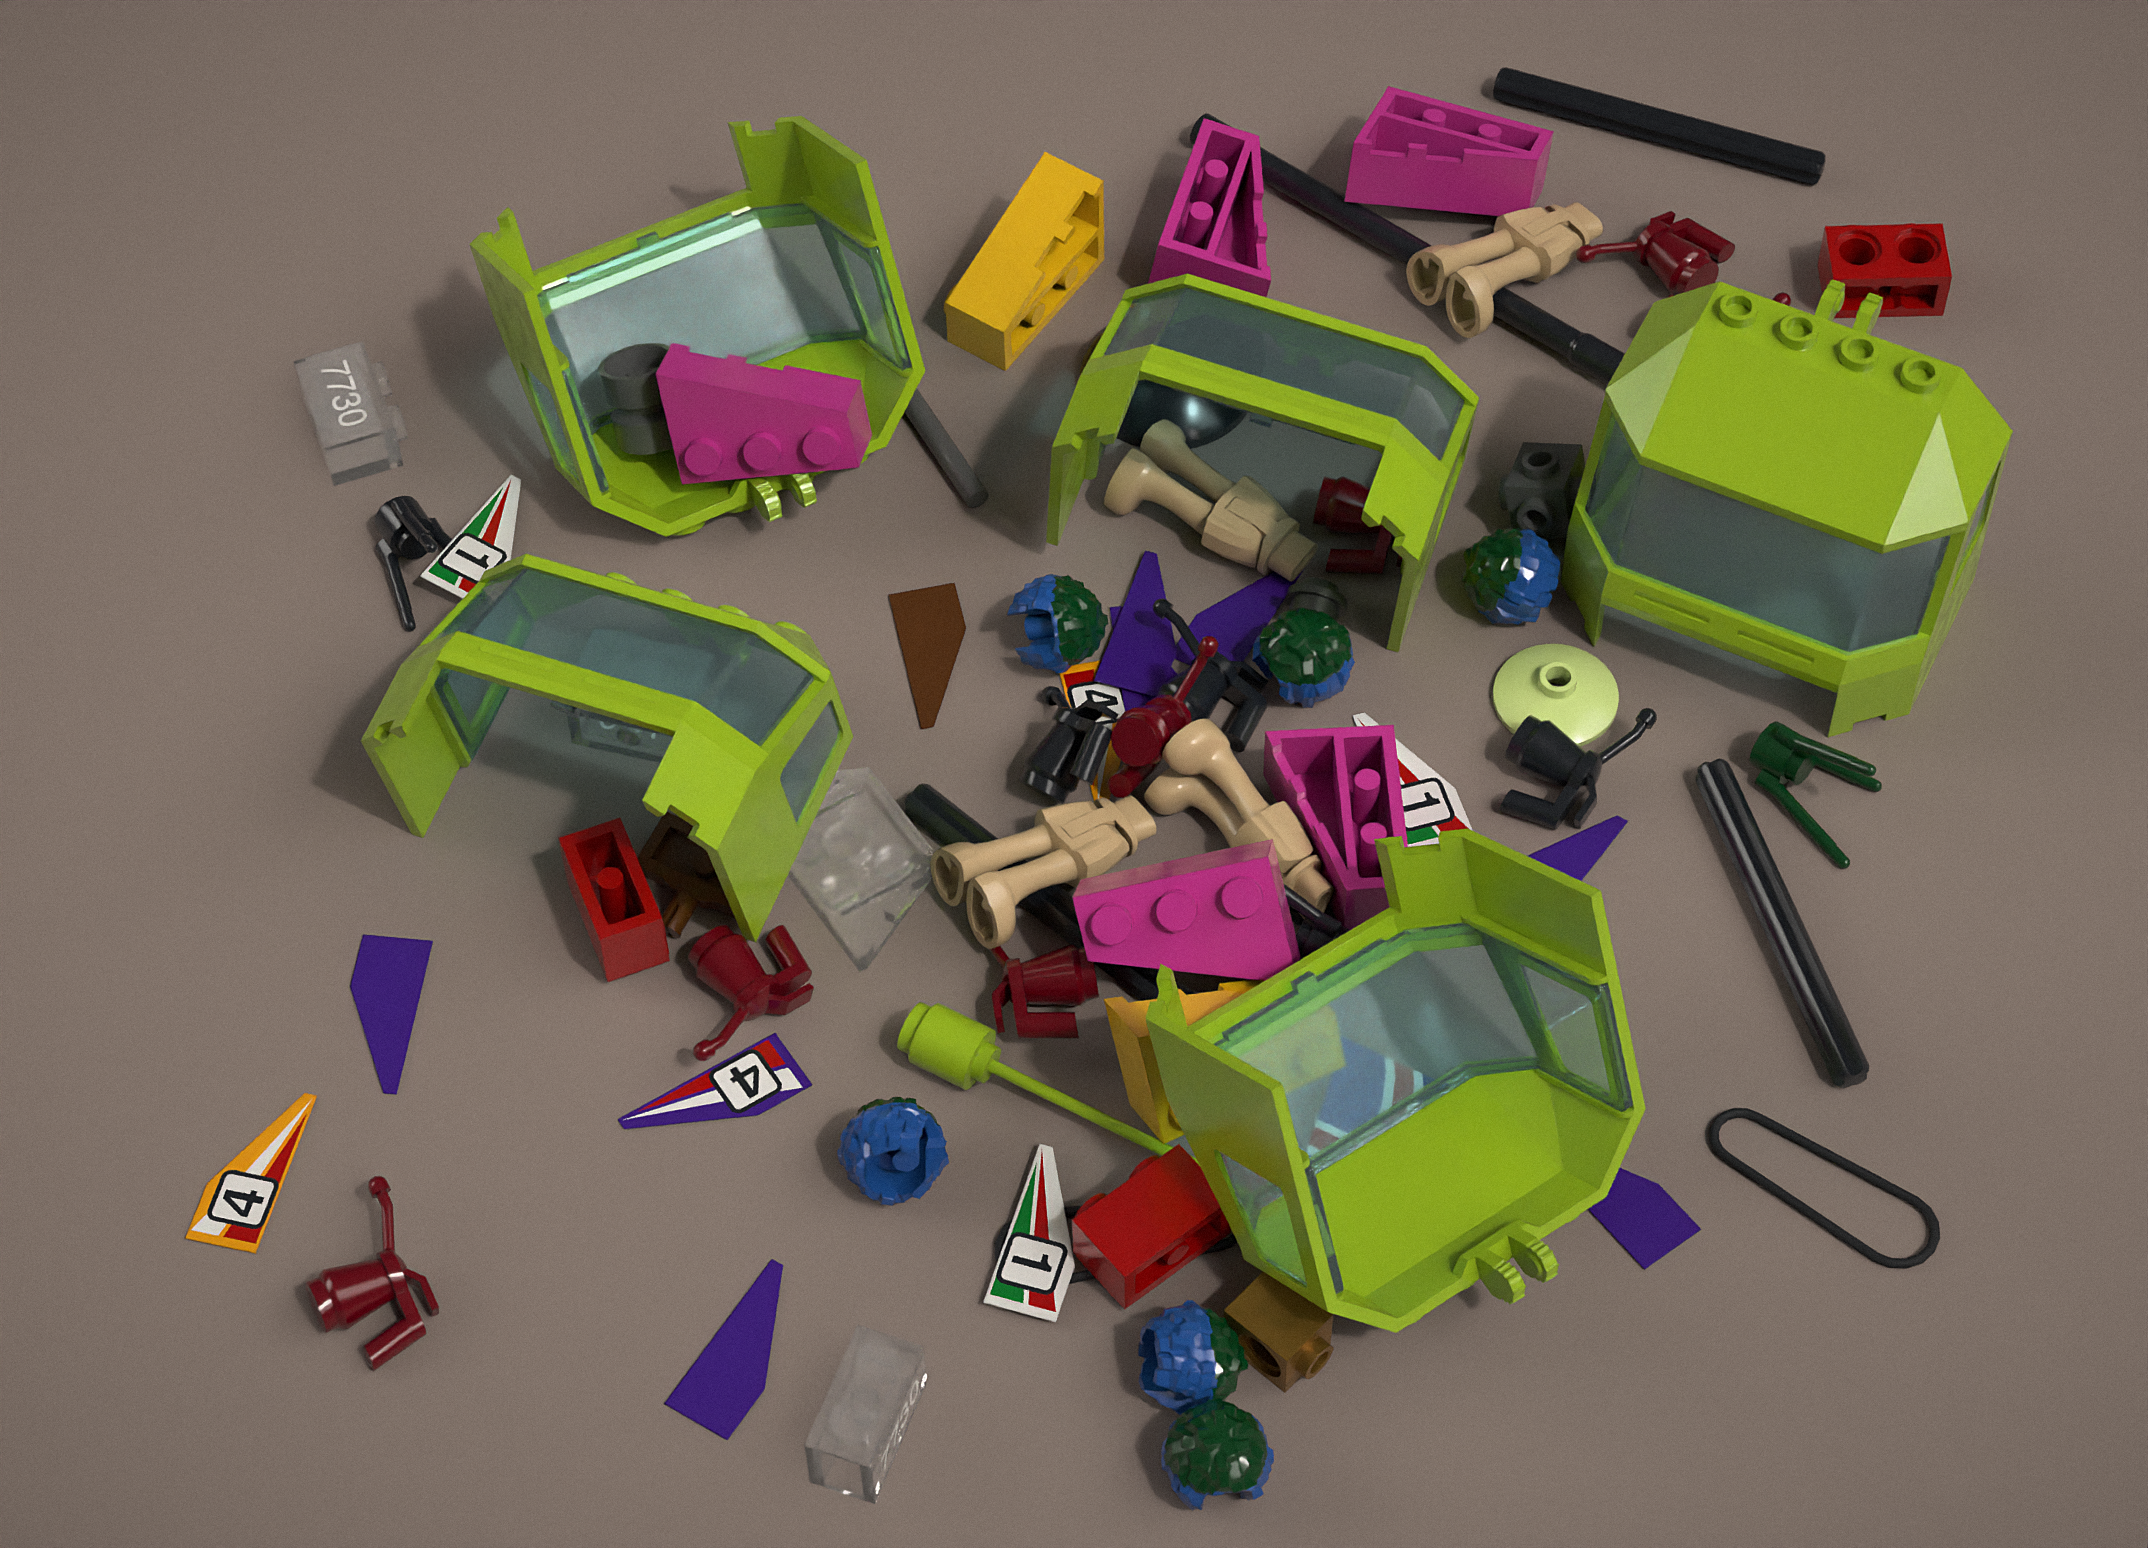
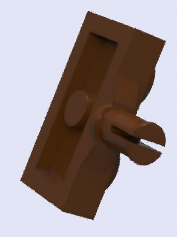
[637,811,735,938]

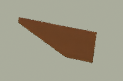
[889,582,966,729]

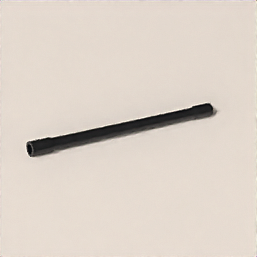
[1190,113,1625,385]

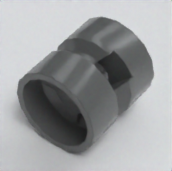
[598,343,673,455]

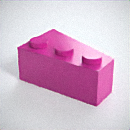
[1344,86,1554,216]
[1148,118,1271,297]
[655,343,872,484]
[1263,725,1408,930]
[1072,839,1301,981]

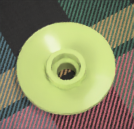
[1493,644,1619,747]

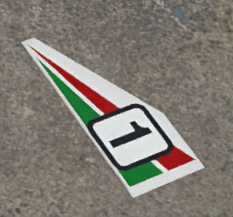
[420,475,521,599]
[1353,712,1473,847]
[983,1144,1075,1322]

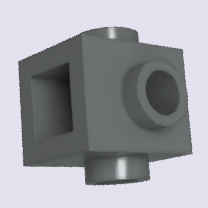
[1499,442,1585,539]

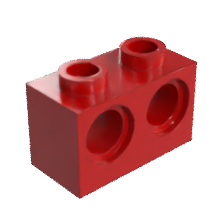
[1817,223,1952,318]

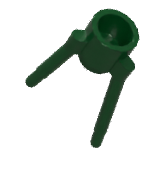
[1749,721,1882,869]

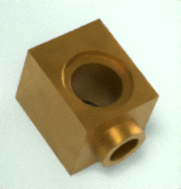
[1223,1272,1333,1393]

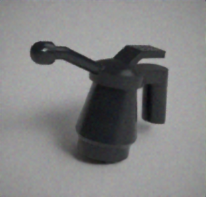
[1153,599,1268,752]
[1019,686,1119,804]
[1499,708,1657,830]

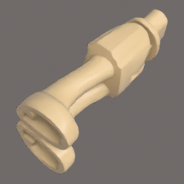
[1406,202,1603,338]
[1104,419,1318,582]
[1144,719,1335,920]
[930,795,1156,949]

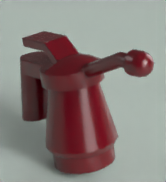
[1575,211,1735,295]
[1313,440,1438,574]
[1108,636,1219,798]
[688,925,814,1061]
[989,944,1100,1039]
[305,1176,439,1371]

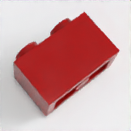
[558,817,670,982]
[1072,1144,1231,1309]

